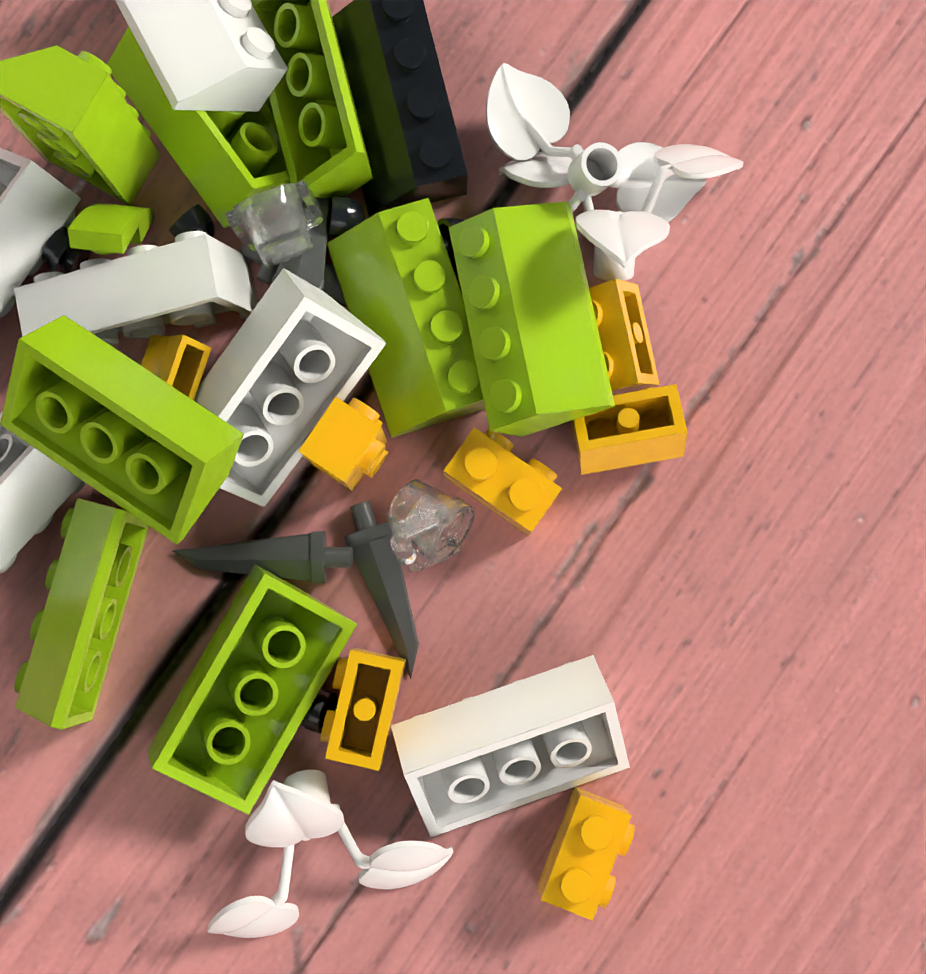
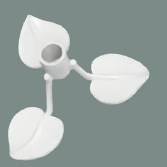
[486,63,706,222]
[499,144,743,281]
[207,770,453,938]

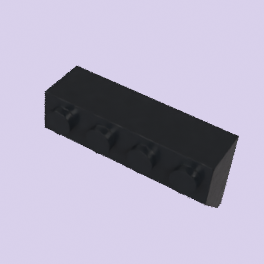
[332,0,468,218]

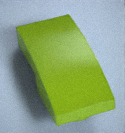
[67,203,155,255]

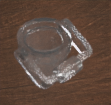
[226,180,323,267]
[388,479,475,572]

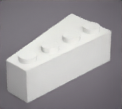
[14,231,257,345]

